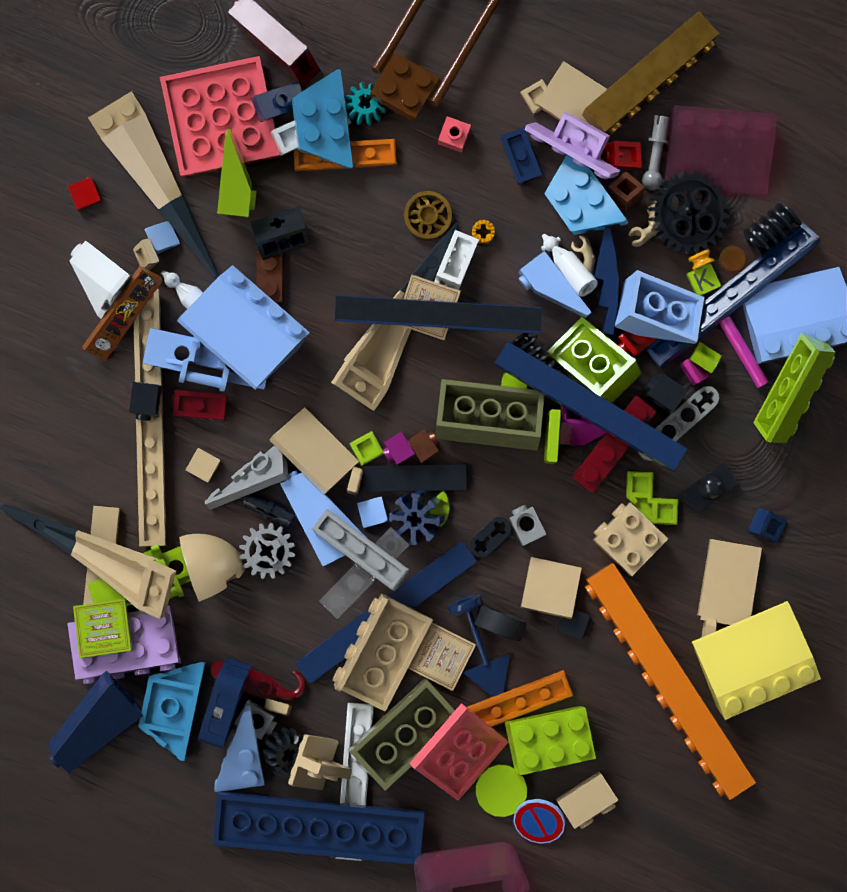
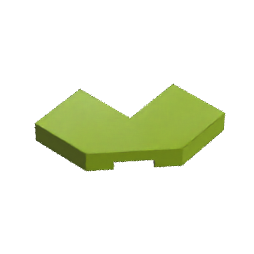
[626,471,678,525]

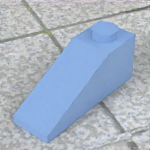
[518,251,591,318]

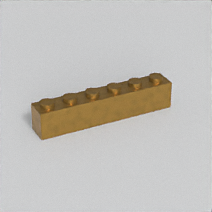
[582,11,719,135]

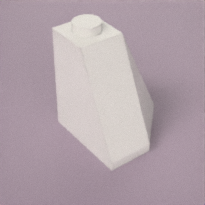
[70,241,131,319]

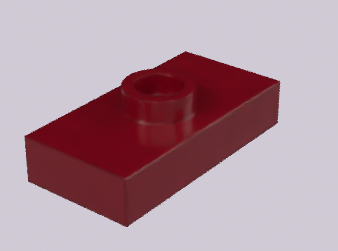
[173,390,227,421]

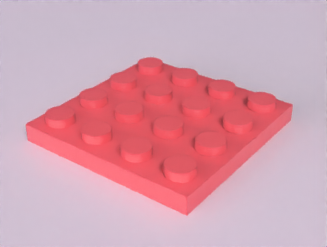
[160,56,281,178]

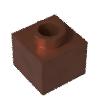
[607,172,645,213]
[407,429,440,463]

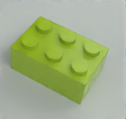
[505,706,596,775]

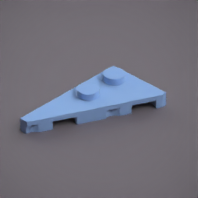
[214,705,265,792]

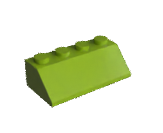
[753,332,836,443]

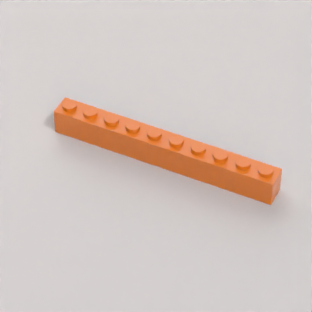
[585,563,756,800]

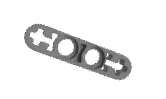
[638,386,719,461]

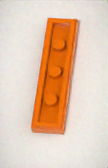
[294,139,397,172]
[467,670,573,727]

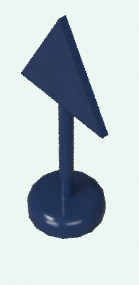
[447,594,510,697]

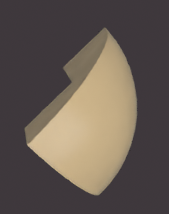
[179,534,245,601]

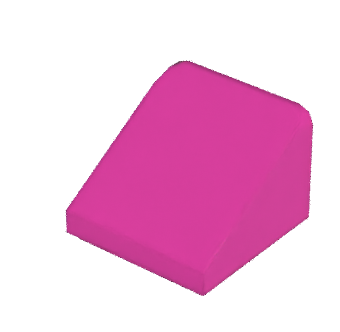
[680,358,709,385]

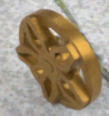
[404,191,452,239]

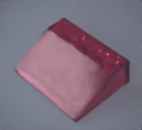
[665,105,777,196]

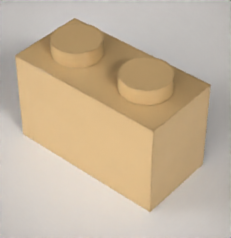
[556,771,618,829]

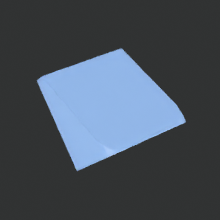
[145,221,180,254]
[357,496,388,528]

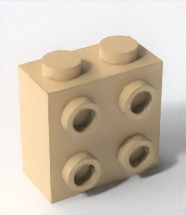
[593,503,668,576]

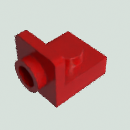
[600,141,642,170]
[616,331,657,358]

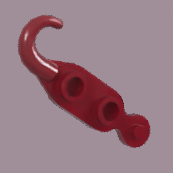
[211,660,306,701]

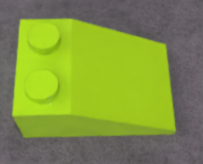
[217,129,256,217]
[547,317,641,403]

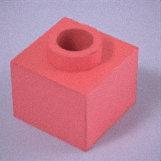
[438,116,471,153]

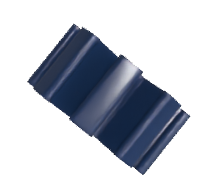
[389,490,445,545]

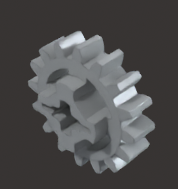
[239,523,296,579]

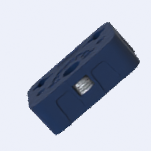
[198,657,252,749]

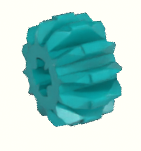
[345,82,386,126]

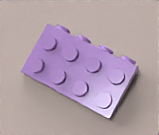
[68,606,181,684]

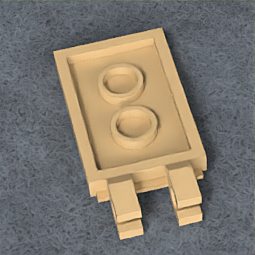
[697,539,762,637]

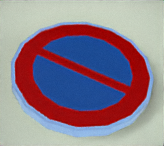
[513,799,565,844]

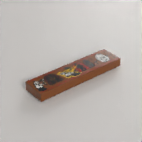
[82,266,163,361]

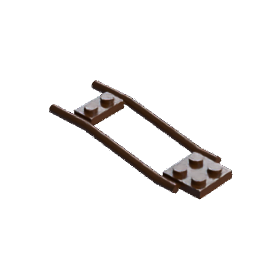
[369,0,501,122]

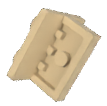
[288,735,352,790]

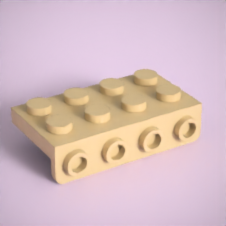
[333,593,433,711]

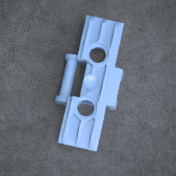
[143,328,266,392]

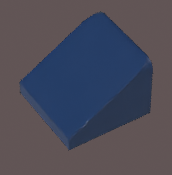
[748,508,787,544]

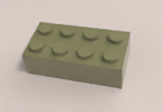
[435,379,544,451]
[348,679,455,790]

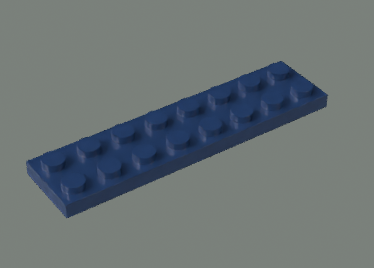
[213,792,425,865]

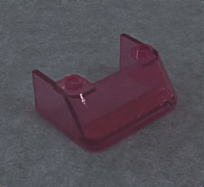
[414,841,530,892]

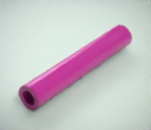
[719,316,768,388]

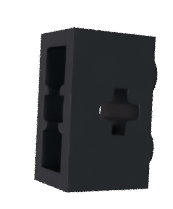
[250,207,311,260]

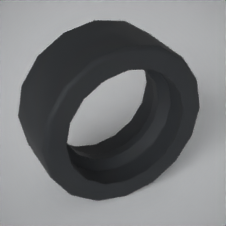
[475,605,527,642]

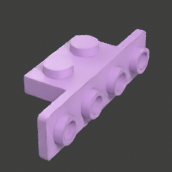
[525,112,620,179]

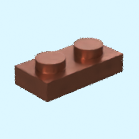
[256,251,283,303]

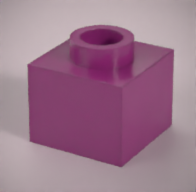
[383,432,415,465]

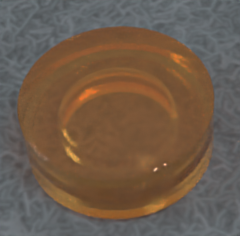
[719,246,746,272]

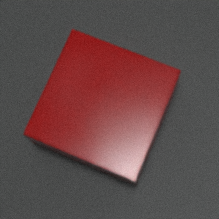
[67,177,102,211]

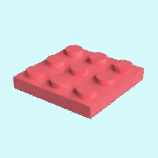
[409,703,509,800]

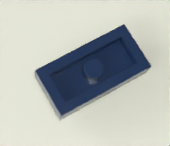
[251,82,302,122]
[500,127,542,185]

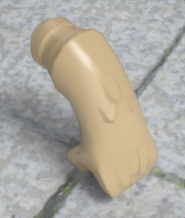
[629,204,659,247]
[571,235,596,275]

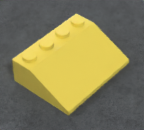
[692,601,821,720]

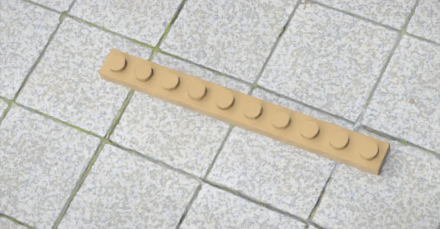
[134,289,166,546]

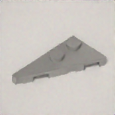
[205,445,288,510]

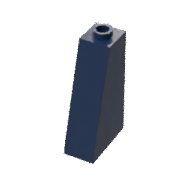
[48,671,143,773]

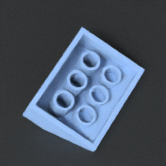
[177,265,310,390]
[743,267,847,364]

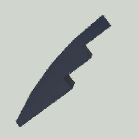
[593,228,619,337]

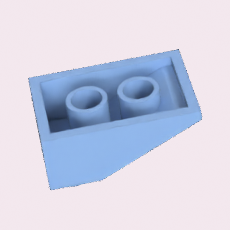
[615,270,704,344]

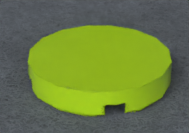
[476,764,527,817]

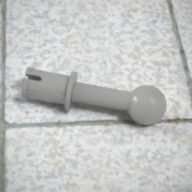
[642,115,671,190]

